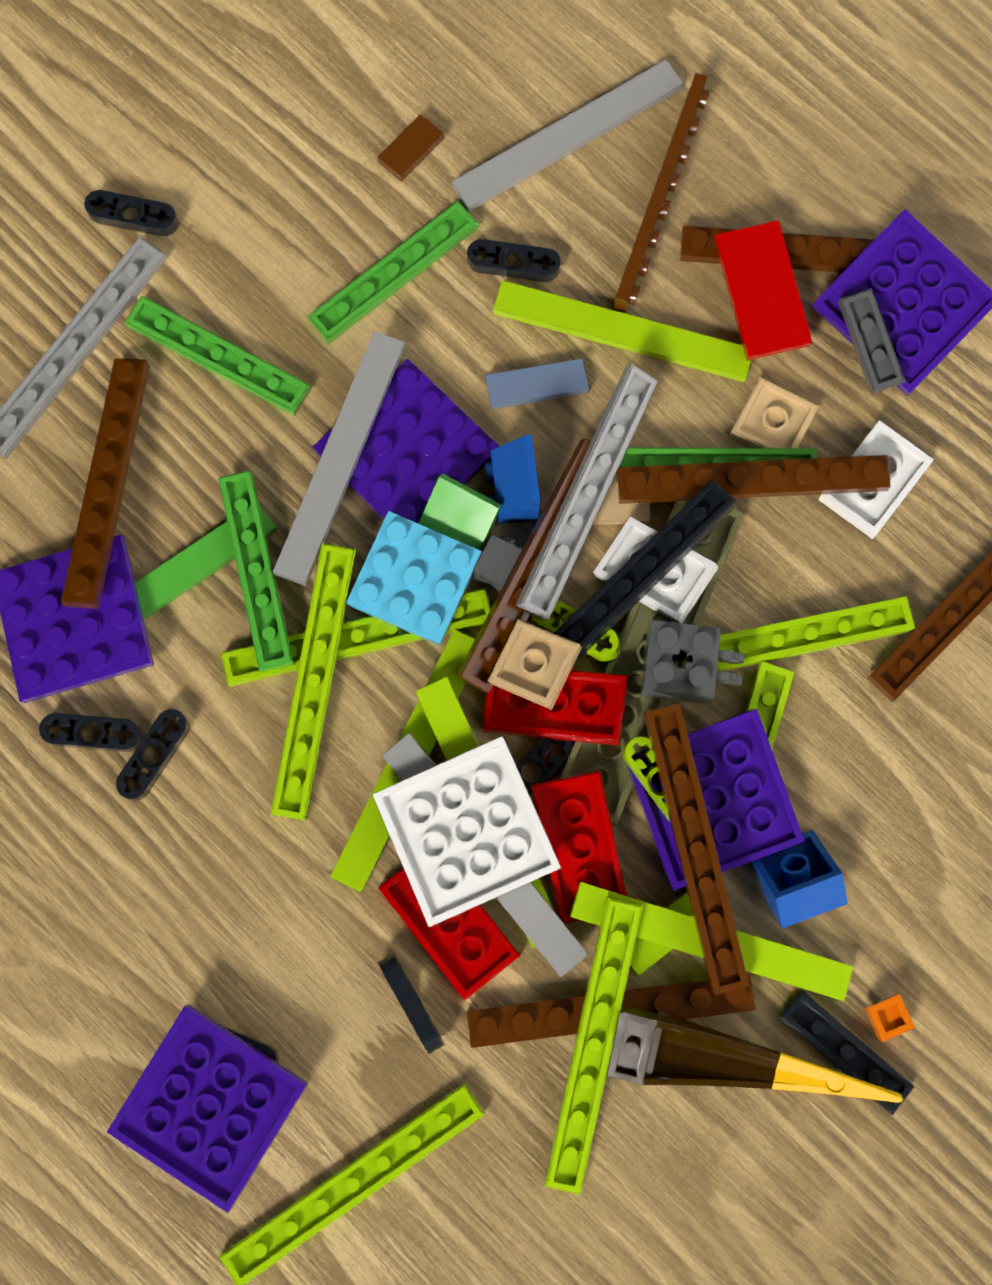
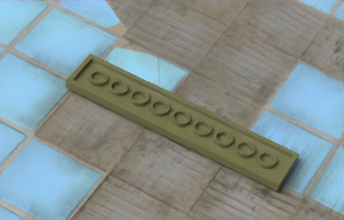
[560,501,744,826]

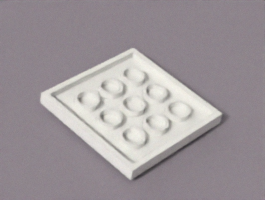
[373,736,561,927]

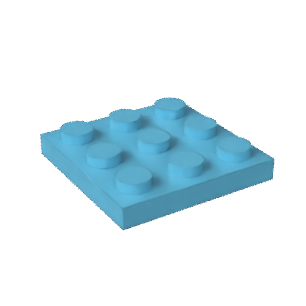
[346,511,482,646]

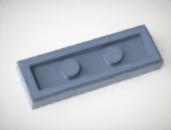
[485,358,589,410]

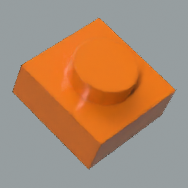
[864,994,915,1042]

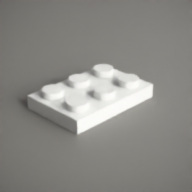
[818,420,934,539]
[593,517,718,623]

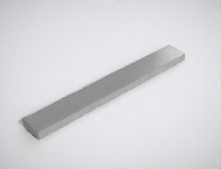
[452,60,683,212]
[0,237,167,459]
[273,331,406,586]
[516,364,658,621]
[382,733,589,977]

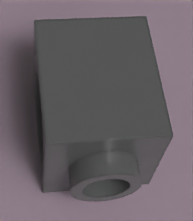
[473,535,523,591]

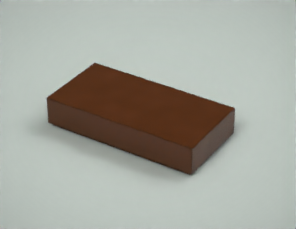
[377,114,444,182]

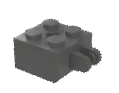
[640,620,745,704]

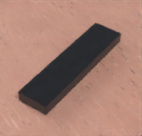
[777,990,915,1115]

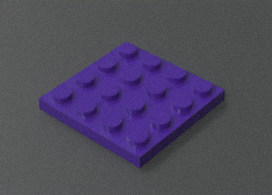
[812,209,992,396]
[312,358,500,524]
[0,535,154,703]
[626,709,805,891]
[107,1004,309,1213]

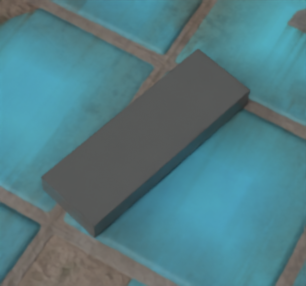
[838,288,905,395]

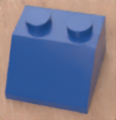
[485,435,540,525]
[751,830,848,929]

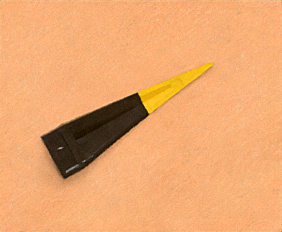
[607,1005,903,1103]

